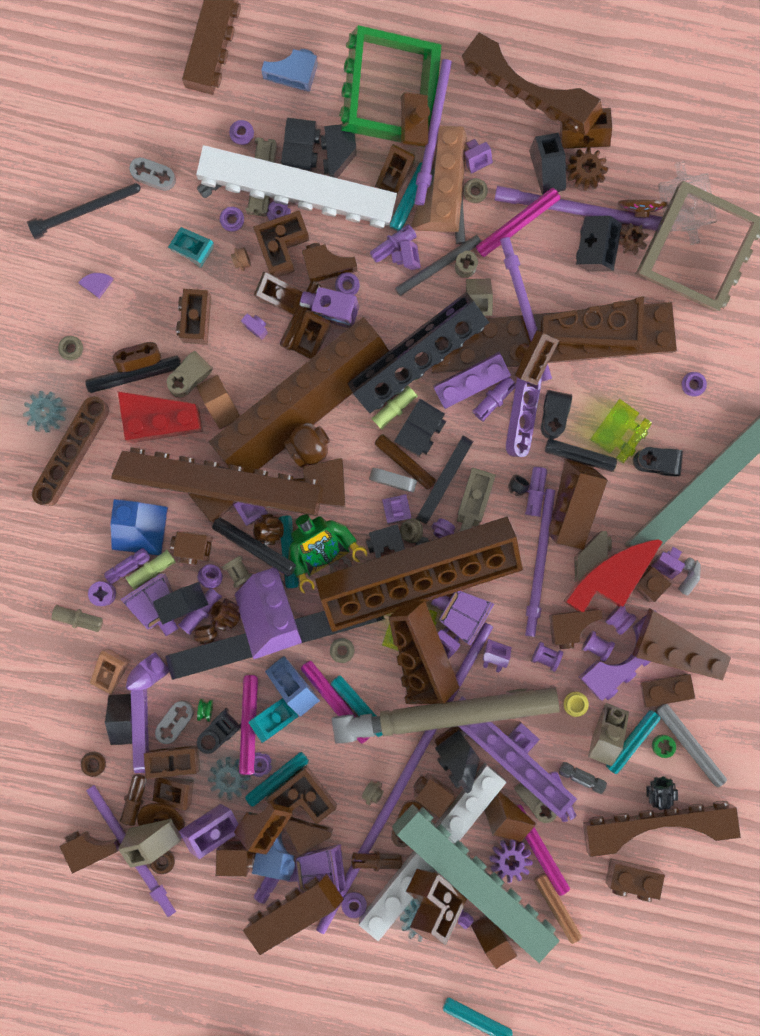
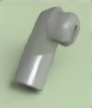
[678,557,701,596]

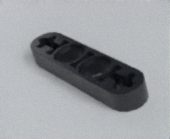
[416,435,474,525]

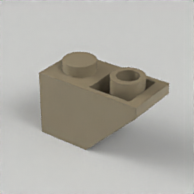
[574,531,612,582]
[588,703,629,766]
[118,819,182,868]

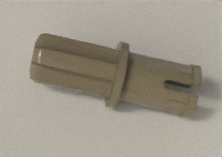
[51,605,103,632]

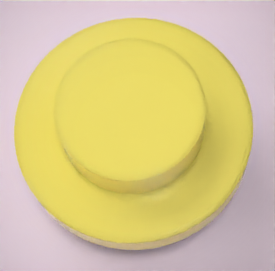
[563,692,589,717]

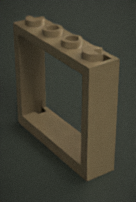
[635,181,760,311]

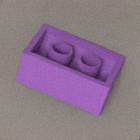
[235,568,302,659]

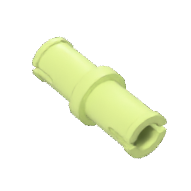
[371,385,418,430]
[125,550,176,590]

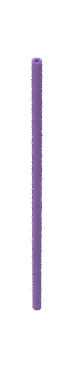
[316,622,493,934]

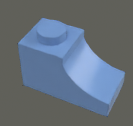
[261,49,318,92]
[265,656,320,717]
[252,831,295,881]

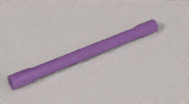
[494,186,662,231]

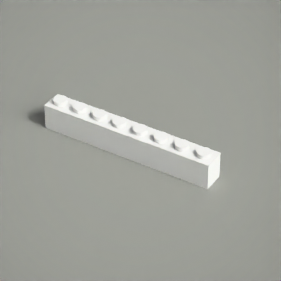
[196,145,397,228]
[359,763,506,941]

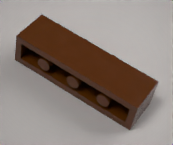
[182,0,241,95]
[243,874,344,955]

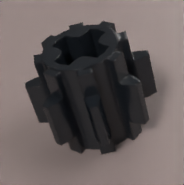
[646,776,678,810]

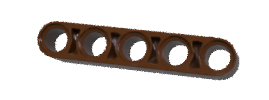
[32,396,109,506]

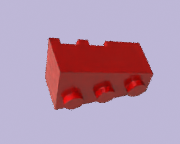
[117,391,203,444]

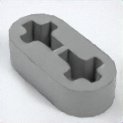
[129,157,176,191]
[369,468,417,493]
[155,700,194,744]

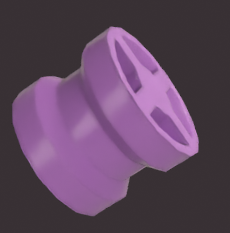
[88,581,116,606]
[605,606,637,635]

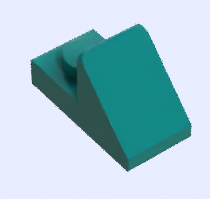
[168,227,214,268]
[248,698,299,743]

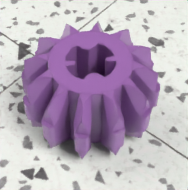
[489,839,533,883]

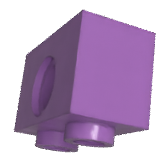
[179,804,238,859]

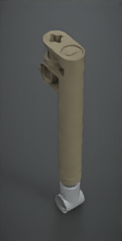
[331,685,560,744]

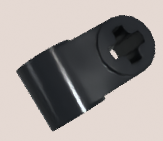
[541,390,572,439]
[633,447,683,477]
[197,707,241,754]

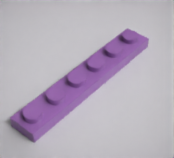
[458,696,577,818]

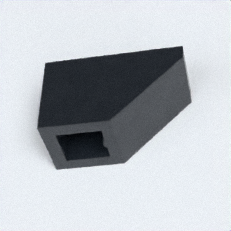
[320,124,357,178]
[529,132,566,195]
[435,730,480,794]

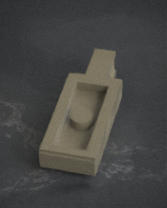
[457,467,496,532]

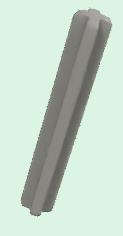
[656,704,727,787]

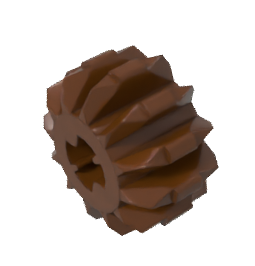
[566,147,608,191]

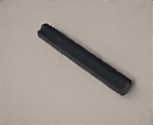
[85,356,181,393]
[212,517,296,576]

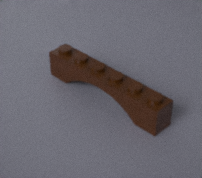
[462,33,603,135]
[583,801,741,857]

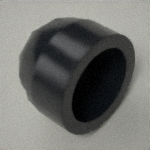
[508,475,530,496]

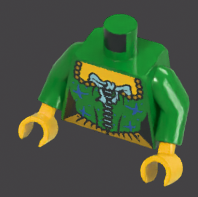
[288,514,367,594]

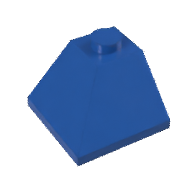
[110,499,168,556]

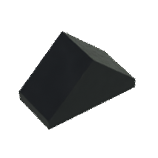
[152,582,209,625]
[105,694,132,745]

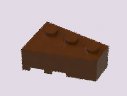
[549,459,608,550]

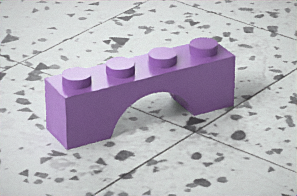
[579,614,650,701]

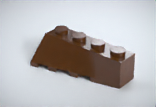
[388,601,460,704]

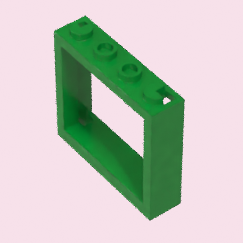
[339,25,442,147]

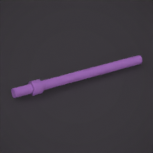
[415,59,452,205]
[500,237,552,382]
[525,489,556,637]
[86,785,176,917]

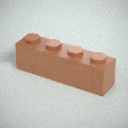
[411,126,467,232]

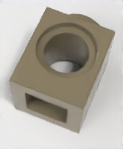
[466,278,493,316]

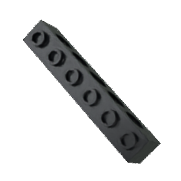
[348,292,490,413]

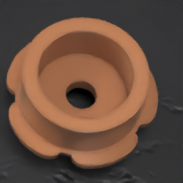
[231,247,251,271]

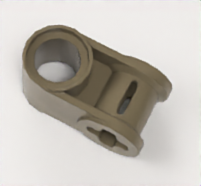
[167,351,213,398]
[514,783,557,823]

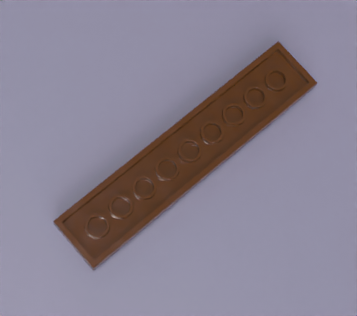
[431,302,677,374]

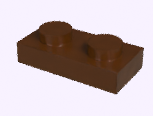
[640,674,695,708]

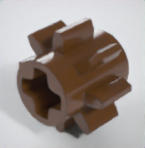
[619,223,649,256]
[253,514,284,546]
[209,598,240,631]

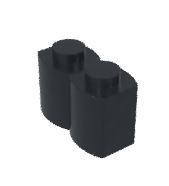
[281,118,321,172]
[394,399,446,457]

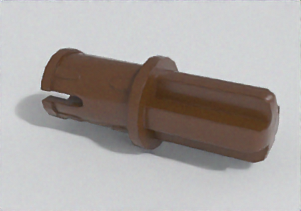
[120,774,147,826]
[351,851,402,871]

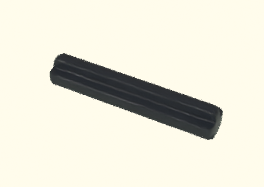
[545,439,617,472]

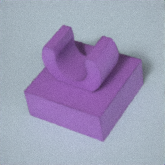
[464,139,493,174]
[391,240,421,270]
[382,494,411,524]
[651,547,685,579]
[438,628,461,659]
[483,639,512,673]
[508,722,540,754]

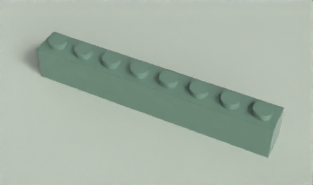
[392,804,560,963]

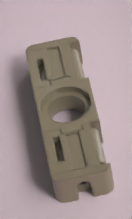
[246,137,277,217]

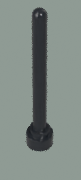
[27,183,141,240]

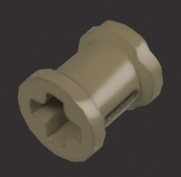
[455,251,478,278]
[222,556,253,588]

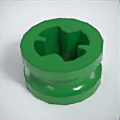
[197,699,213,722]
[652,735,676,758]

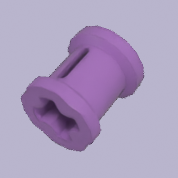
[582,630,615,662]
[531,642,563,672]

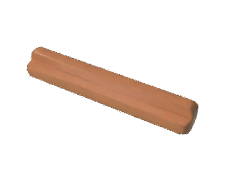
[534,873,582,944]

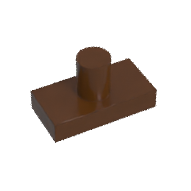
[401,92,430,147]
[514,330,559,385]

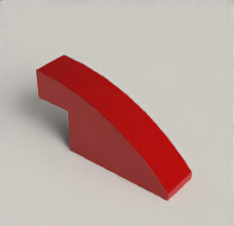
[563,539,663,613]

